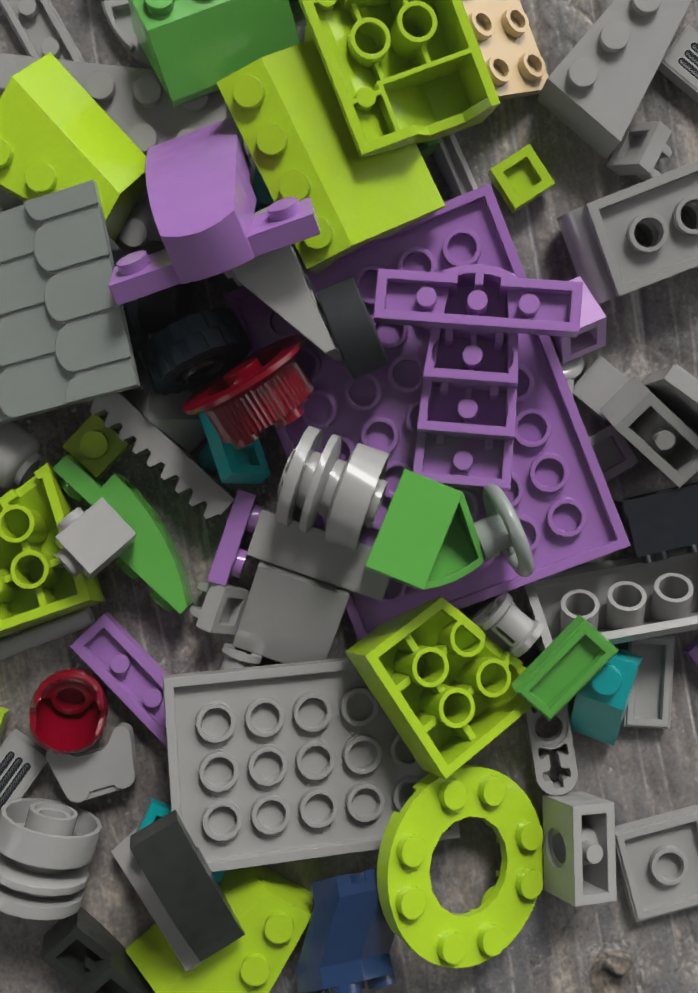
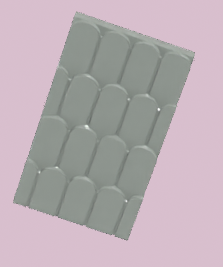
[0,180,149,425]

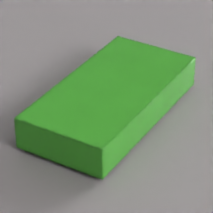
[511,614,619,721]

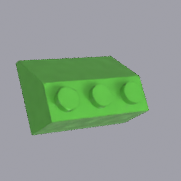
[128,0,301,107]

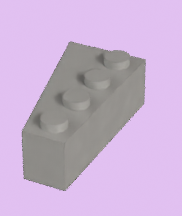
[537,0,692,159]

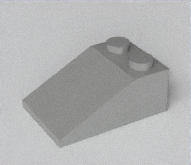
[224,206,343,362]

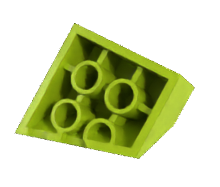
[0,52,146,242]
[0,462,105,637]
[345,597,532,779]
[125,865,314,993]

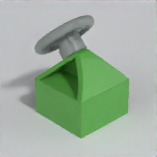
[364,469,534,590]

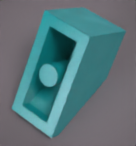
[570,647,643,746]

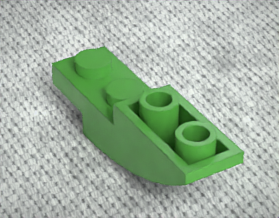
[53,455,193,614]

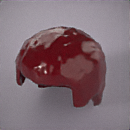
[29,668,108,755]

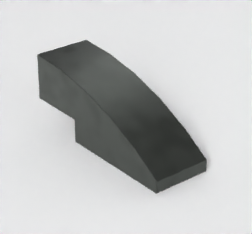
[130,809,245,962]
[41,907,155,993]

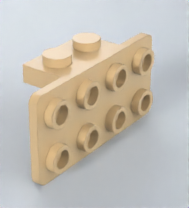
[462,0,549,100]

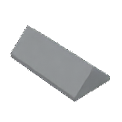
[522,547,698,653]

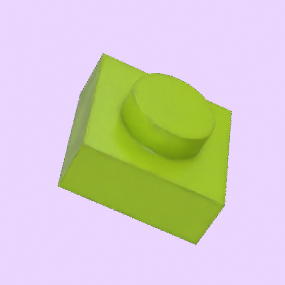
[488,143,555,214]
[62,414,132,478]

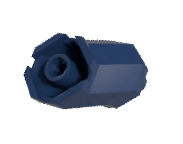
[295,868,396,993]

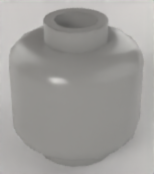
[0,421,43,489]

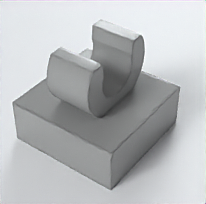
[607,121,672,180]
[189,582,250,635]

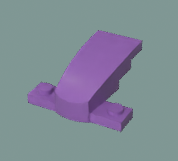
[108,117,320,305]
[373,264,583,491]

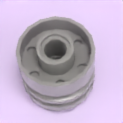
[275,426,390,551]
[0,798,102,921]

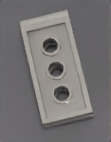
[557,160,698,304]

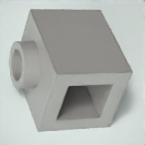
[55,497,136,581]

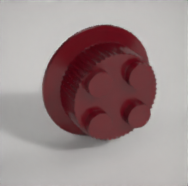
[182,334,314,450]

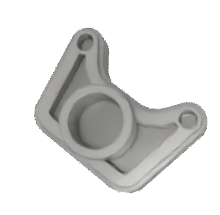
[46,723,138,803]

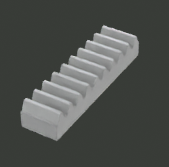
[82,392,235,519]

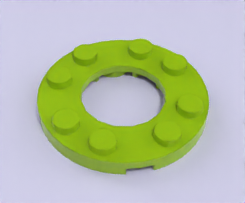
[377,764,544,968]

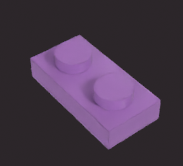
[207,489,264,586]

